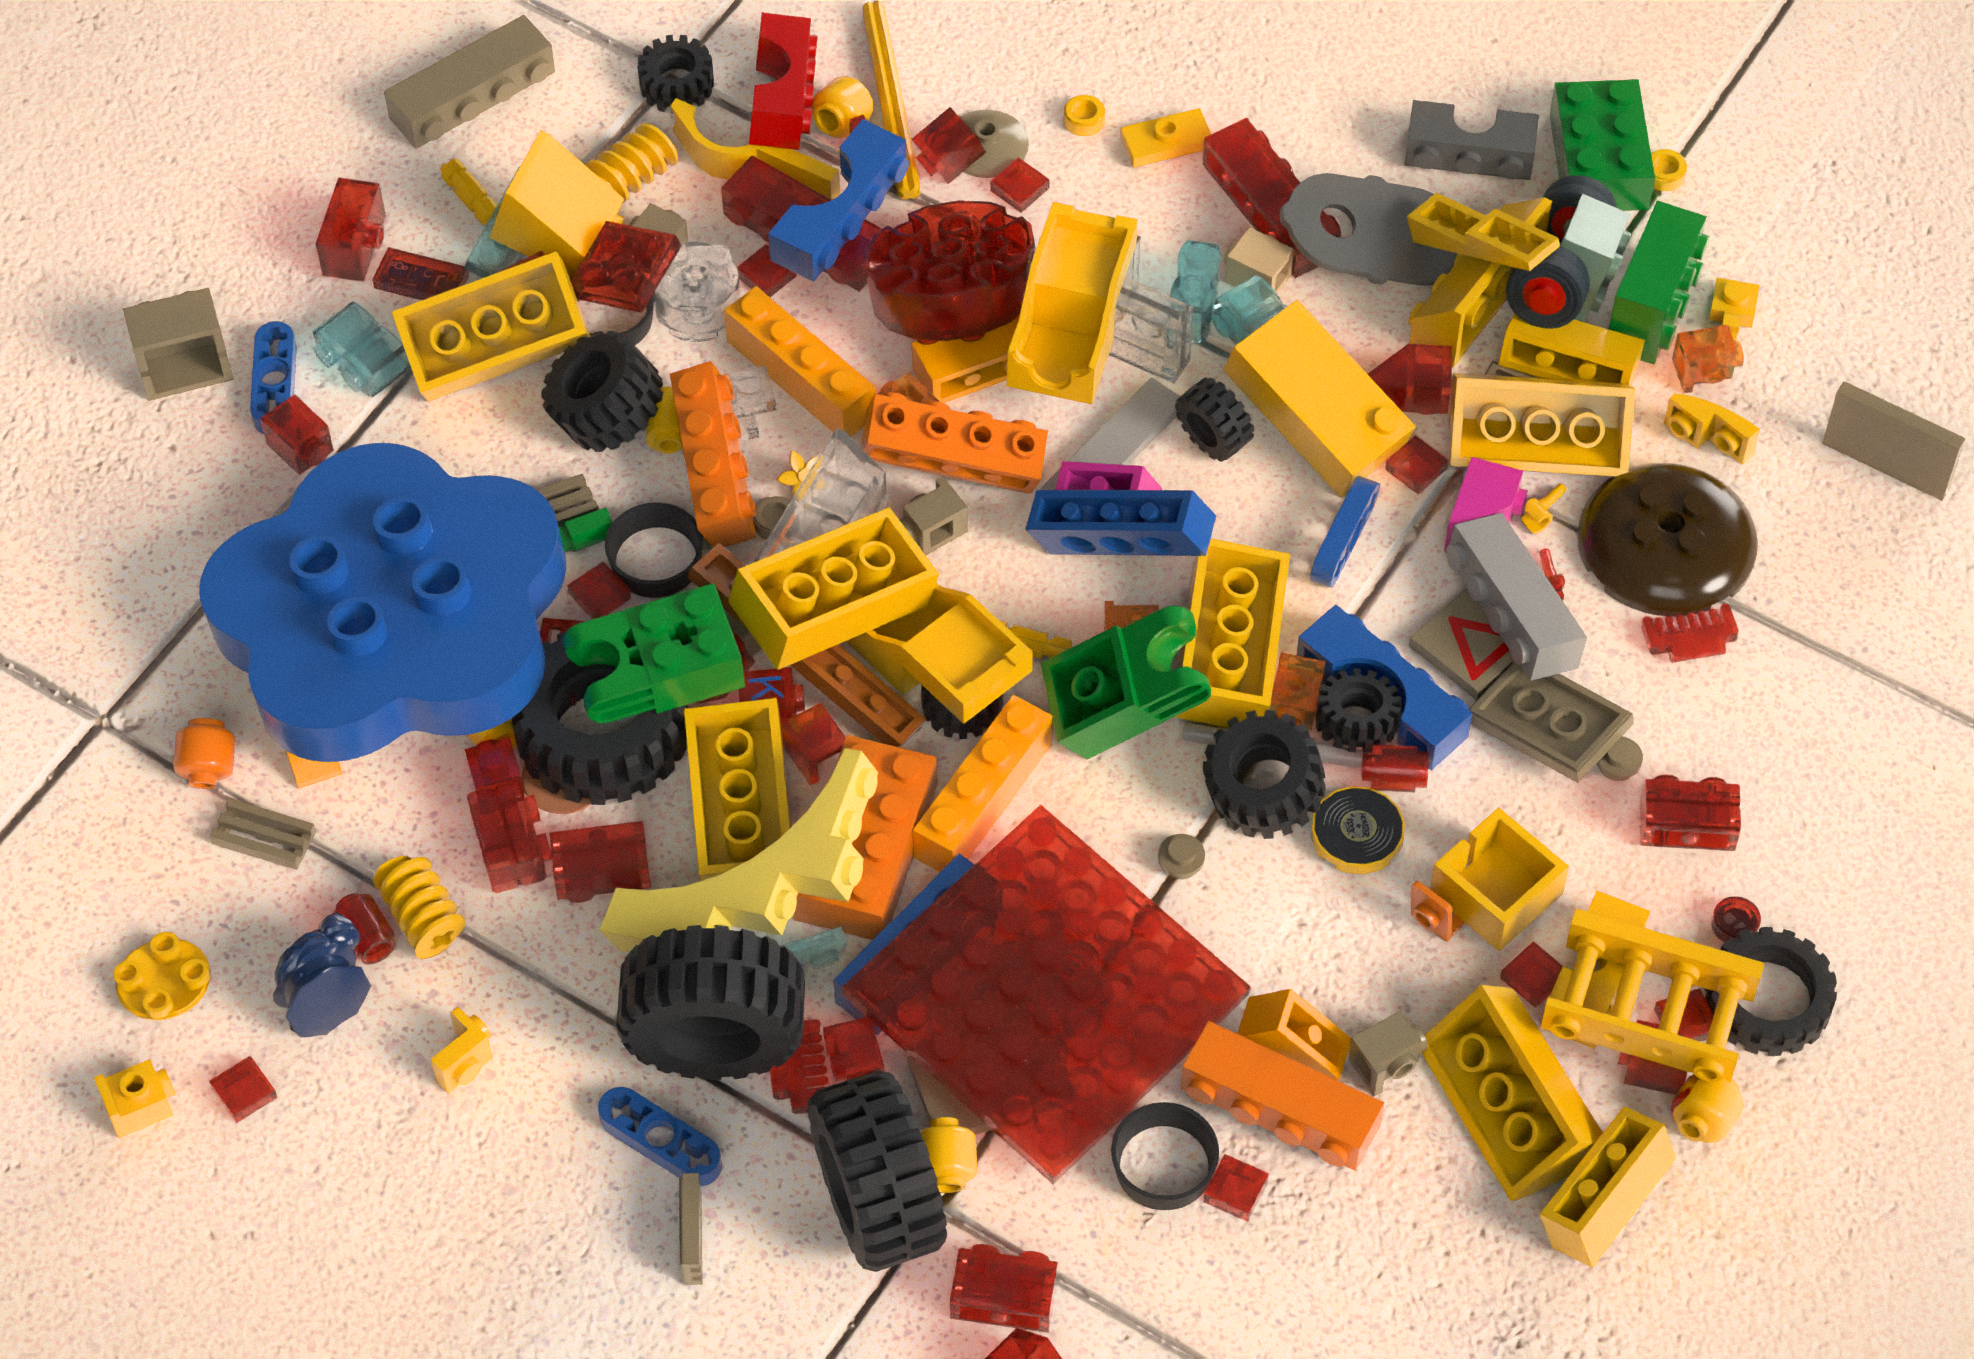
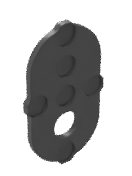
[1280,173,1458,286]

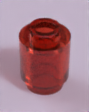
[1361,744,1429,793]
[333,893,396,965]

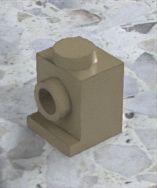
[899,476,968,555]
[1348,1011,1428,1096]

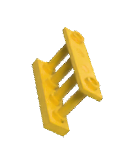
[1541,908,1765,1082]

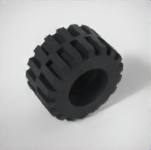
[541,331,663,452]
[1203,710,1326,839]

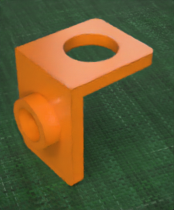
[1411,880,1465,942]

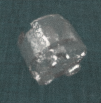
[651,242,740,342]

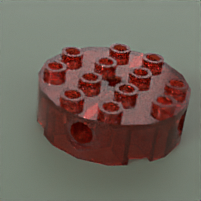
[863,200,1036,345]

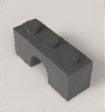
[1404,100,1539,180]

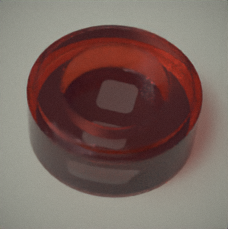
[1711,896,1761,943]

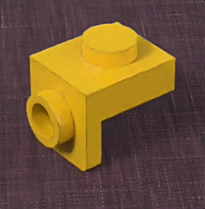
[430,1006,493,1093]

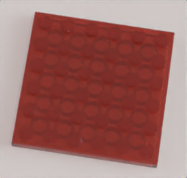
[842,804,1251,1185]

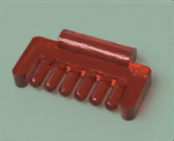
[1641,604,1739,663]
[769,1019,829,1114]

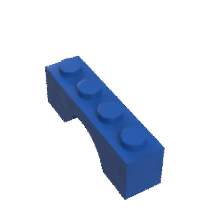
[768,119,909,282]
[1296,604,1472,771]

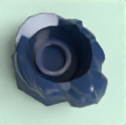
[273,913,372,1038]

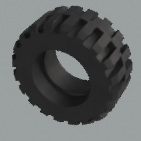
[511,631,688,805]
[616,925,805,1080]
[807,1070,947,1272]

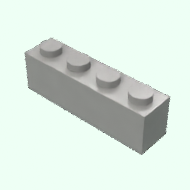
[1446,513,1587,681]

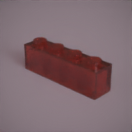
[1202,117,1341,278]
[721,155,890,292]

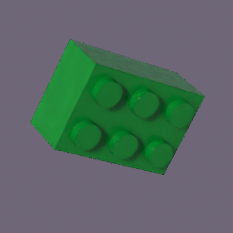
[1550,79,1655,211]
[1609,200,1710,365]

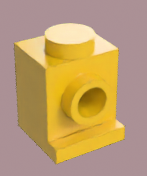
[93,1059,176,1138]

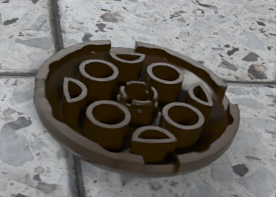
[1577,463,1758,617]

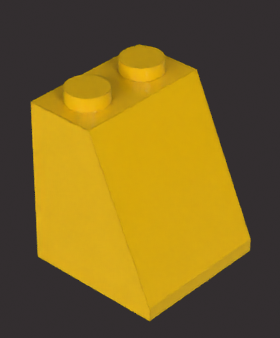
[489,130,625,278]

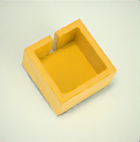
[1430,807,1569,951]

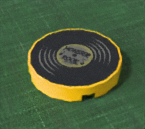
[1311,786,1405,875]

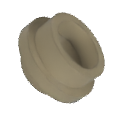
[1597,736,1643,781]
[1158,834,1205,879]

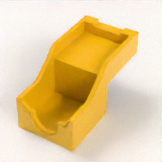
[1006,202,1138,405]
[846,583,1032,724]

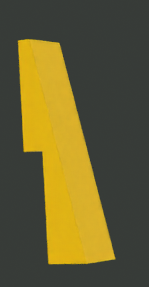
[1407,192,1560,271]

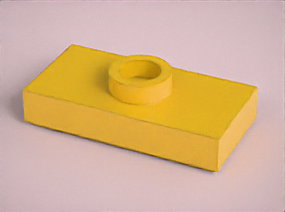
[1120,108,1214,168]

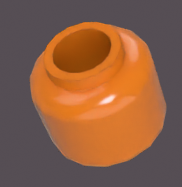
[173,718,235,789]

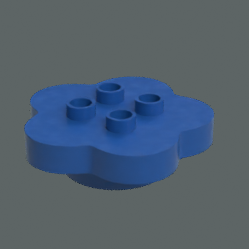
[199,443,566,762]

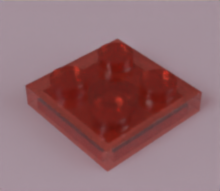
[570,221,682,313]

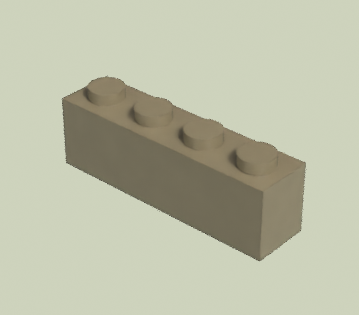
[384,15,555,149]

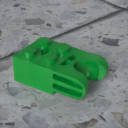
[563,583,746,723]
[1040,605,1212,760]

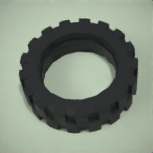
[1704,927,1837,1057]

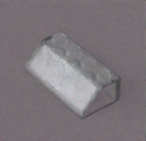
[753,428,890,563]

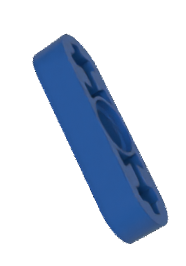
[250,321,297,436]
[1310,476,1380,588]
[598,1087,722,1186]

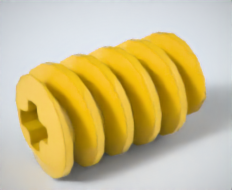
[585,123,678,203]
[373,856,466,960]

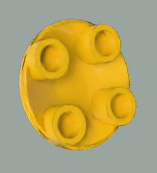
[113,931,211,1020]

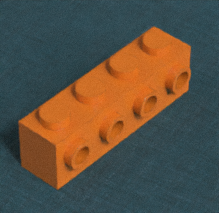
[669,361,757,548]
[859,392,1048,494]
[1181,1021,1385,1171]

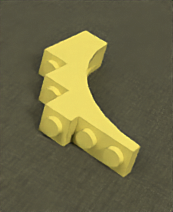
[599,748,878,952]

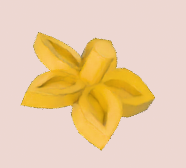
[776,451,828,504]

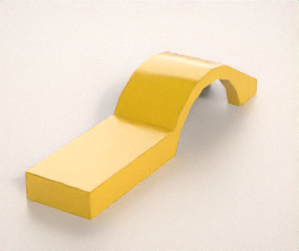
[670,98,840,204]

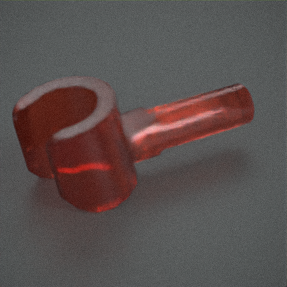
[1539,548,1565,601]

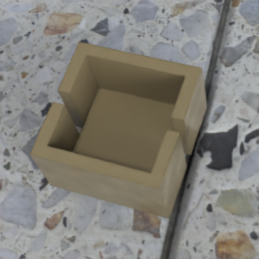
[123,287,234,401]

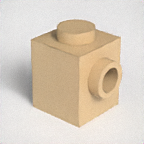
[1223,227,1294,304]

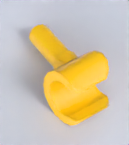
[1521,483,1567,534]

